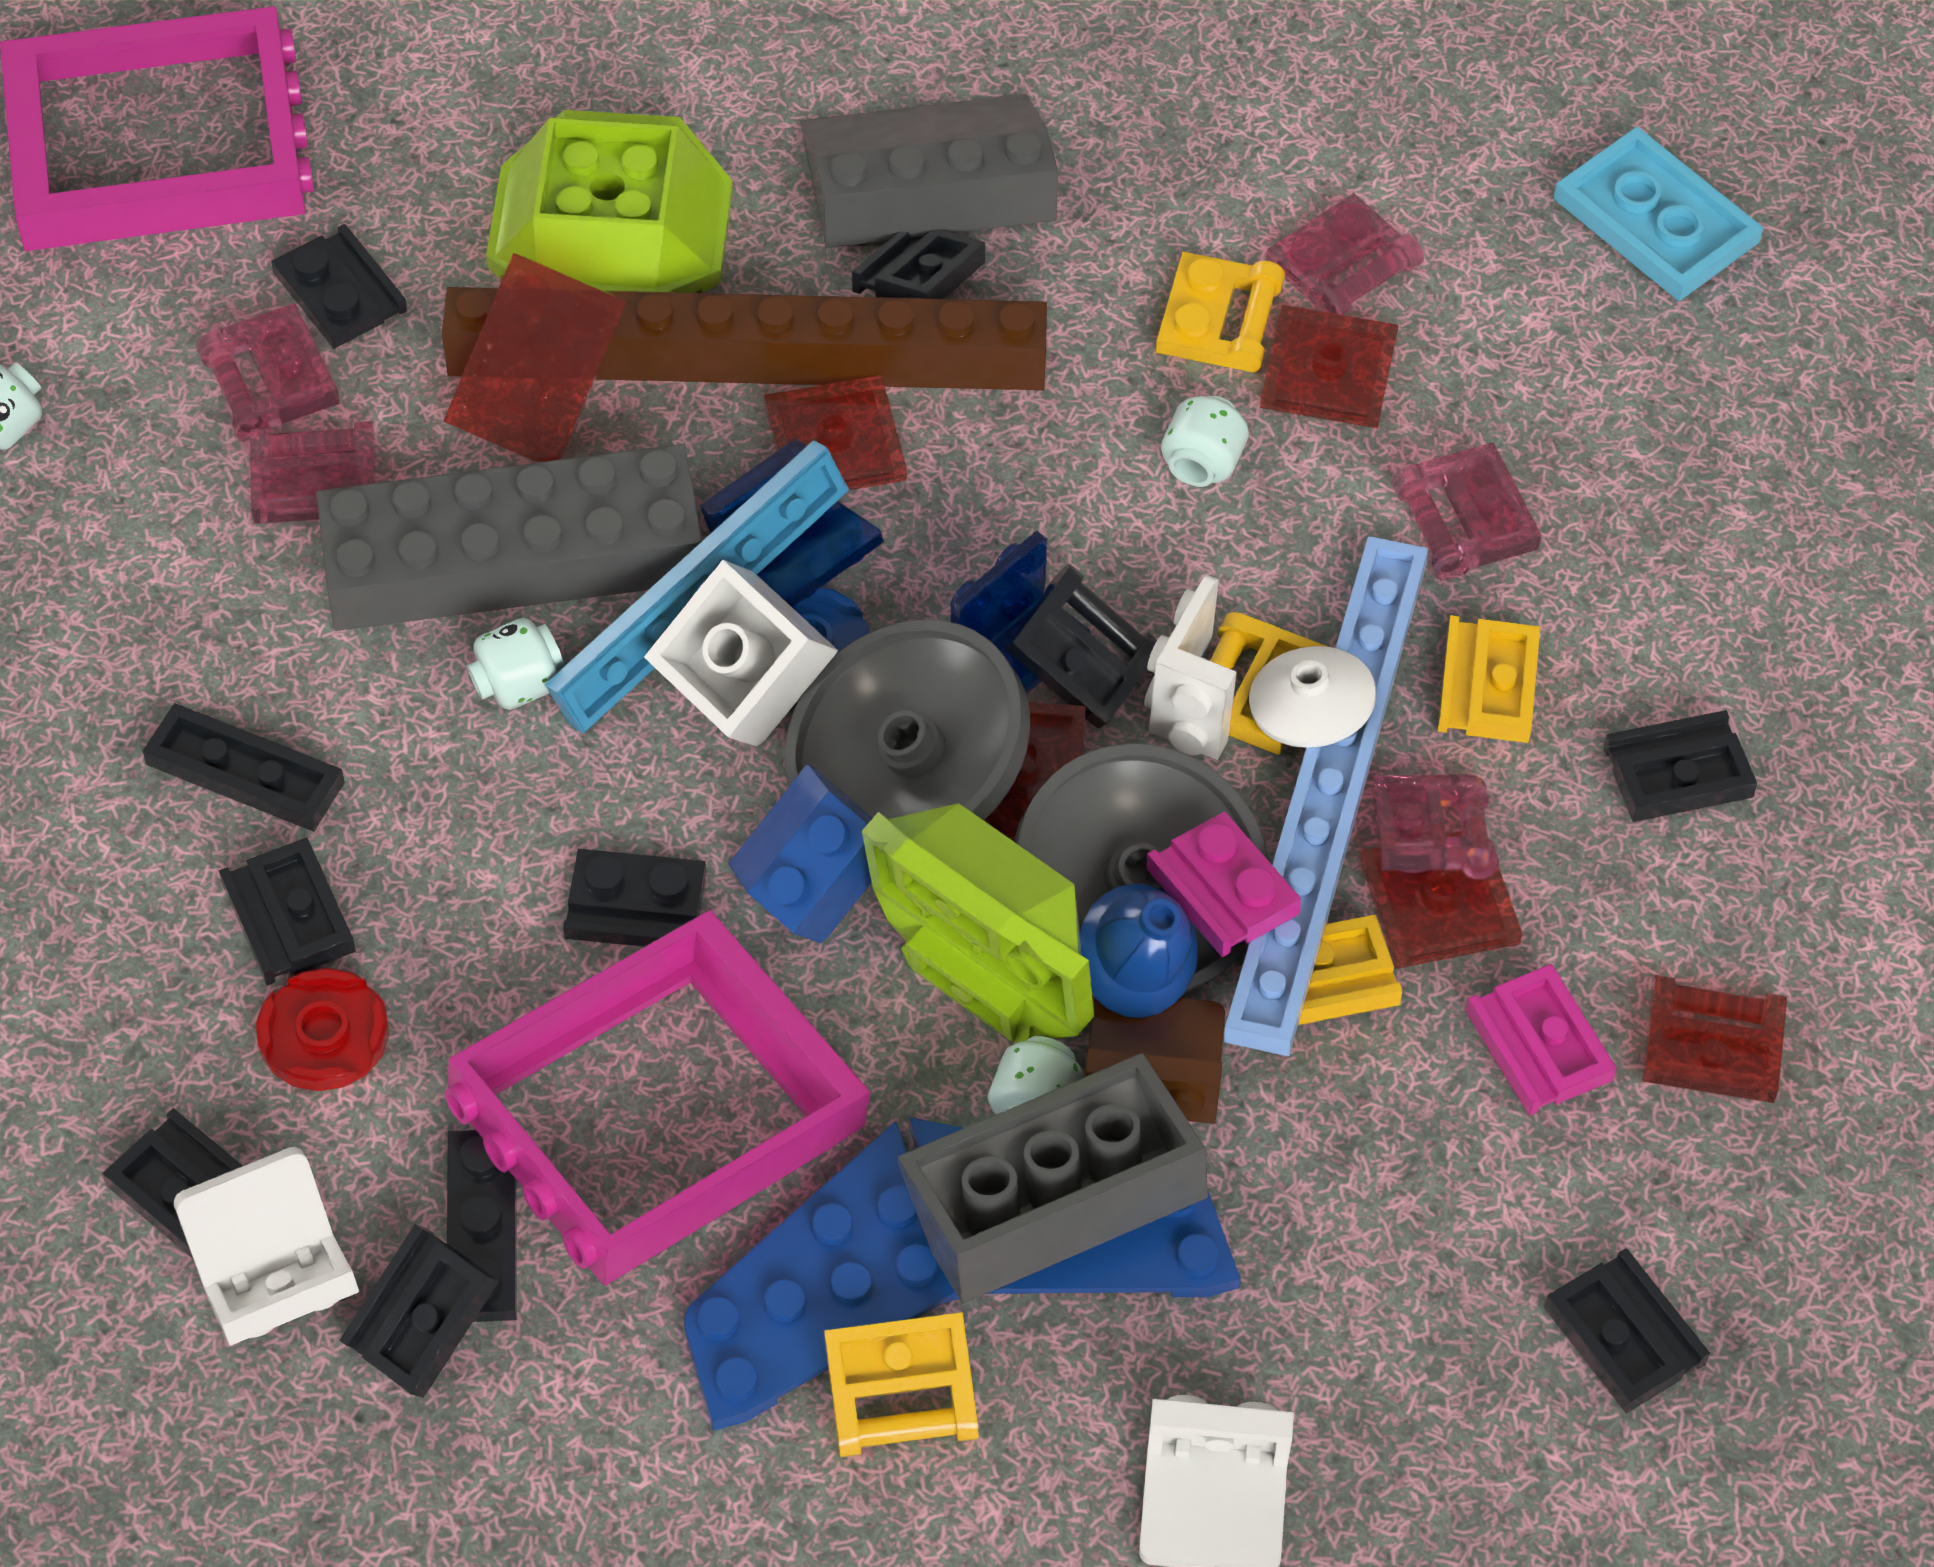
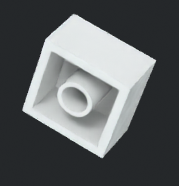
[644,560,838,746]

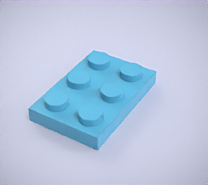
[1553,126,1764,302]

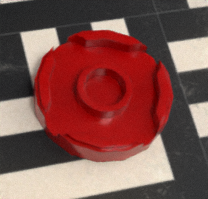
[256,968,390,1091]

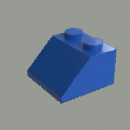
[728,763,873,943]

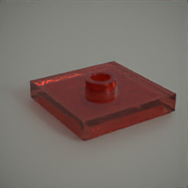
[1260,305,1399,429]
[764,375,907,490]
[1360,826,1522,969]

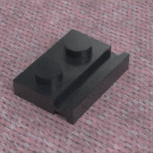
[271,224,407,349]
[852,229,985,299]
[1603,710,1757,822]
[219,838,356,986]
[563,849,706,947]
[102,1108,243,1259]
[339,1224,499,1398]
[1544,1248,1710,1414]

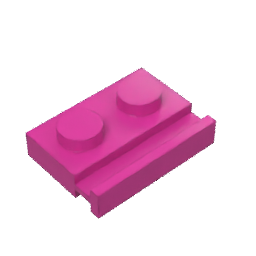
[1147,811,1301,957]
[1465,964,1617,1116]

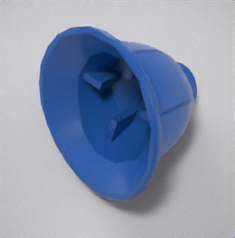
[1079,884,1198,1018]

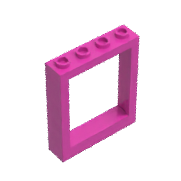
[0,6,314,251]
[445,910,871,1286]

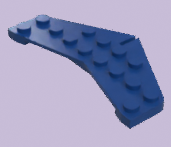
[684,1117,1241,1431]

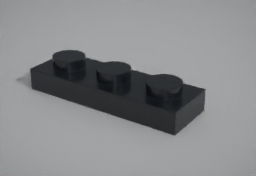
[143,703,345,832]
[447,1130,517,1322]

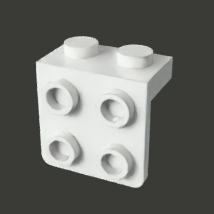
[1144,574,1237,760]
[174,1147,359,1346]
[1139,1395,1294,1567]

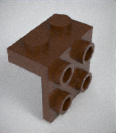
[1085,998,1225,1124]

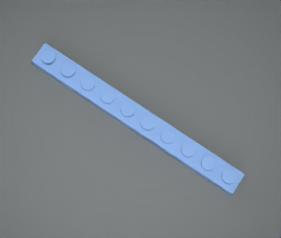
[1224,536,1428,1056]

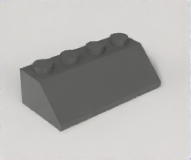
[897,1053,1208,1304]

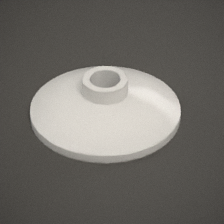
[1249,646,1376,748]

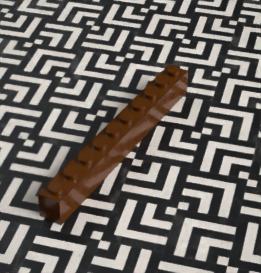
[442,287,1047,391]

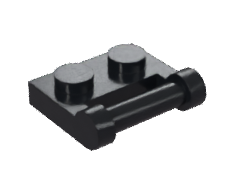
[1004,564,1157,729]

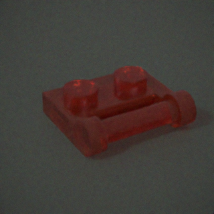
[1642,974,1787,1103]

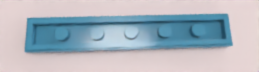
[544,440,849,734]

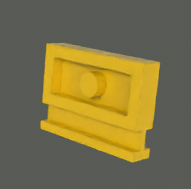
[1437,615,1540,743]
[1298,914,1402,1025]

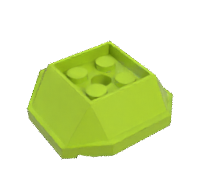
[486,110,733,293]
[862,803,1094,1043]

